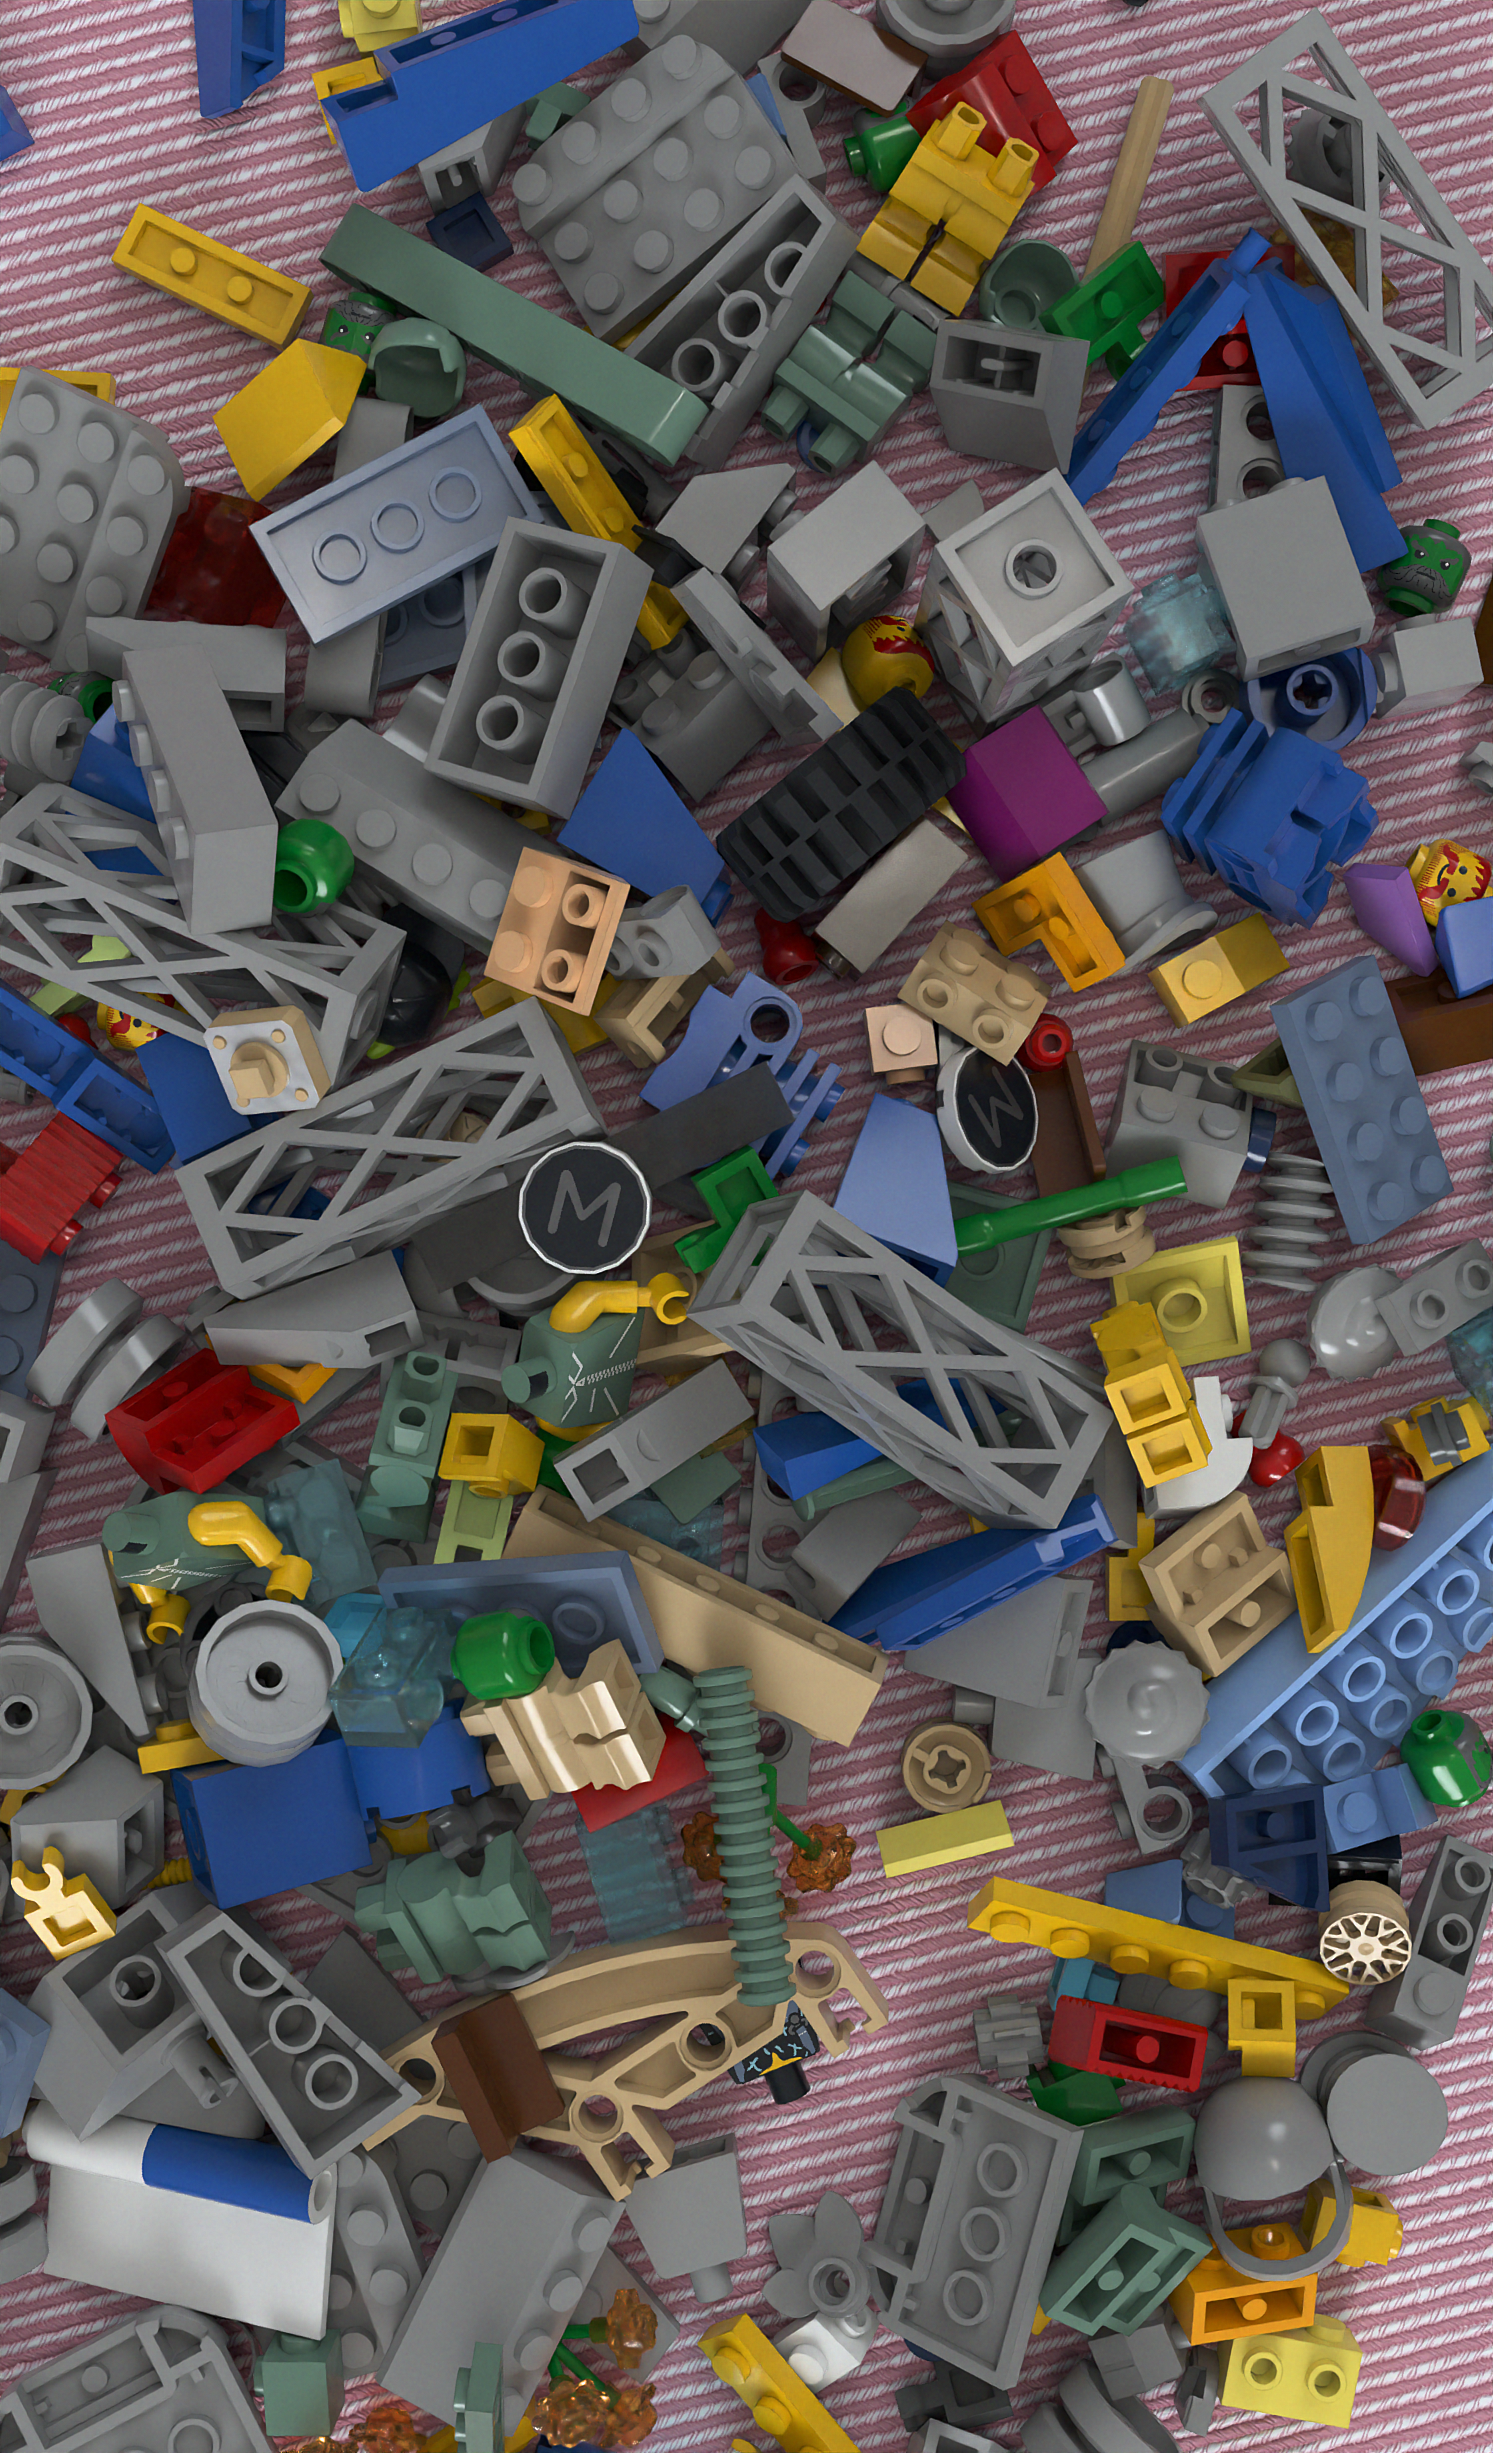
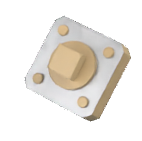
[203,1005,332,1115]

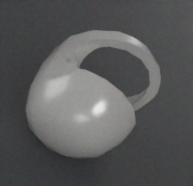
[1193,2075,1354,2281]

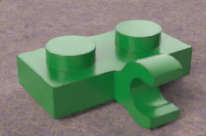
[1038,240,1164,382]
[673,1145,780,1274]

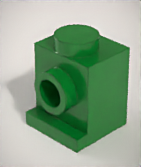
[1025,2058,1127,2126]

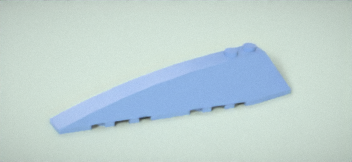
[1173,1443,1493,1802]

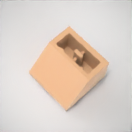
[483,847,631,1016]

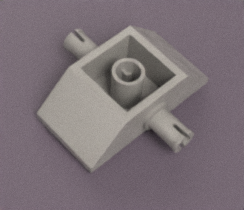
[26,1880,294,2143]

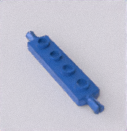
[1061,227,1272,507]

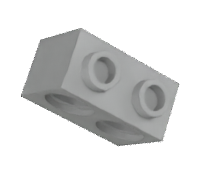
[1207,384,1286,509]
[379,1310,523,1415]

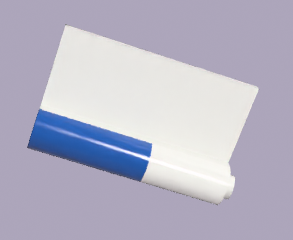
[22,2100,337,2341]

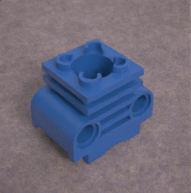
[1160,707,1380,930]
[638,971,846,1181]

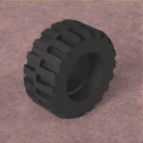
[716,686,967,924]

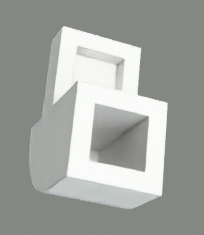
[1139,1376,1253,1519]

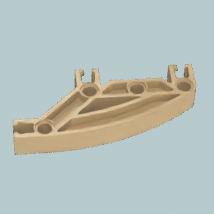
[362,1921,889,2202]

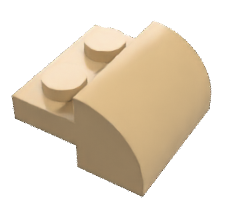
[1138,1490,1298,1678]

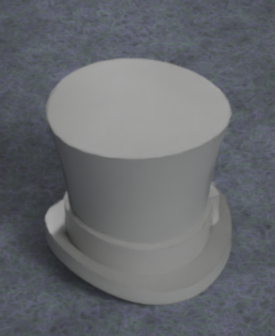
[1073,828,1218,978]
[1299,2031,1448,2176]

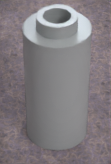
[1081,708,1210,828]

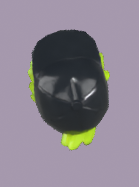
[366,903,471,1059]

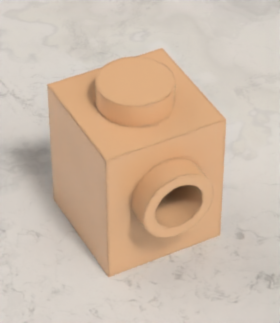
[862,1003,938,1086]

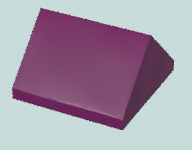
[944,704,1110,884]

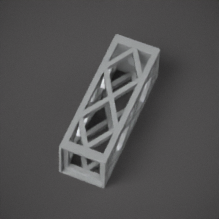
[1196,7,1493,431]
[913,467,1135,741]
[0,777,407,1098]
[174,995,614,1302]
[685,1189,1116,1529]

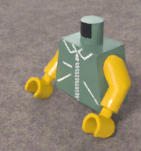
[501,1273,689,1442]
[102,1491,312,1644]

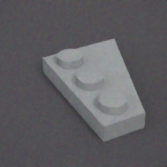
[669,567,844,747]

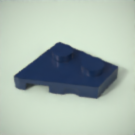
[1208,1783,1330,1913]

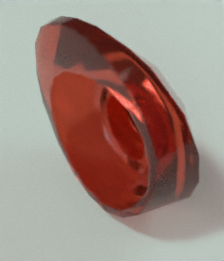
[1368,1444,1427,1552]

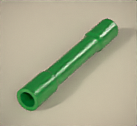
[953,1155,1188,1259]

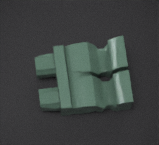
[760,270,937,479]
[354,1350,459,1545]
[354,1830,552,1985]

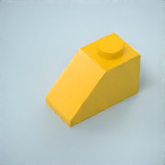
[1147,911,1290,1029]

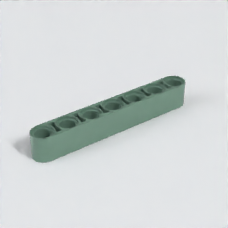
[318,203,709,467]

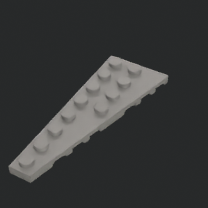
[302,1924,680,2385]

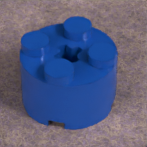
[1238,647,1378,753]
[345,1697,492,1821]

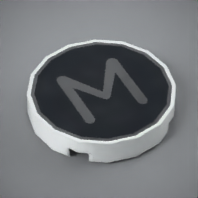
[937,1046,1038,1174]
[519,1141,652,1274]

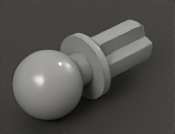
[1238,1338,1311,1449]

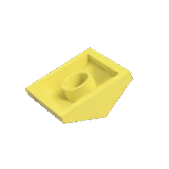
[1109,1235,1252,1367]
[876,1800,1015,1878]

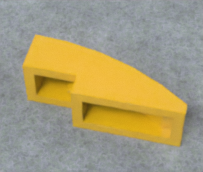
[1283,1446,1374,1653]

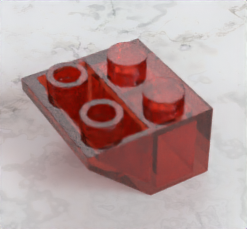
[147,486,287,628]

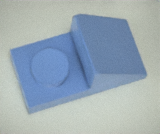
[1323,1763,1438,1855]
[1103,1859,1235,1940]

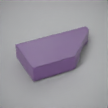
[1342,863,1439,977]

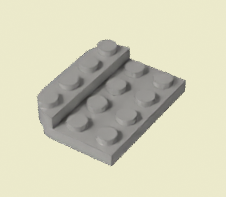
[512,35,809,346]
[0,365,191,674]
[860,2073,1084,2391]
[252,2133,428,2381]
[0,2303,280,2453]

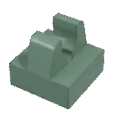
[525,81,592,151]

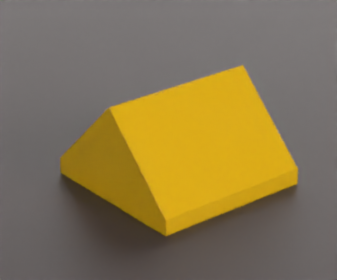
[212,338,367,503]

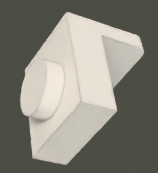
[771,2278,880,2394]

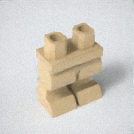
[460,1638,666,1801]

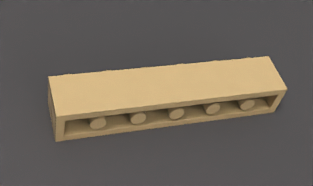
[500,1484,890,1748]

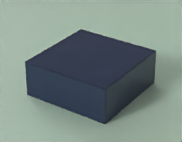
[425,191,514,273]

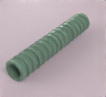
[693,1666,797,2007]

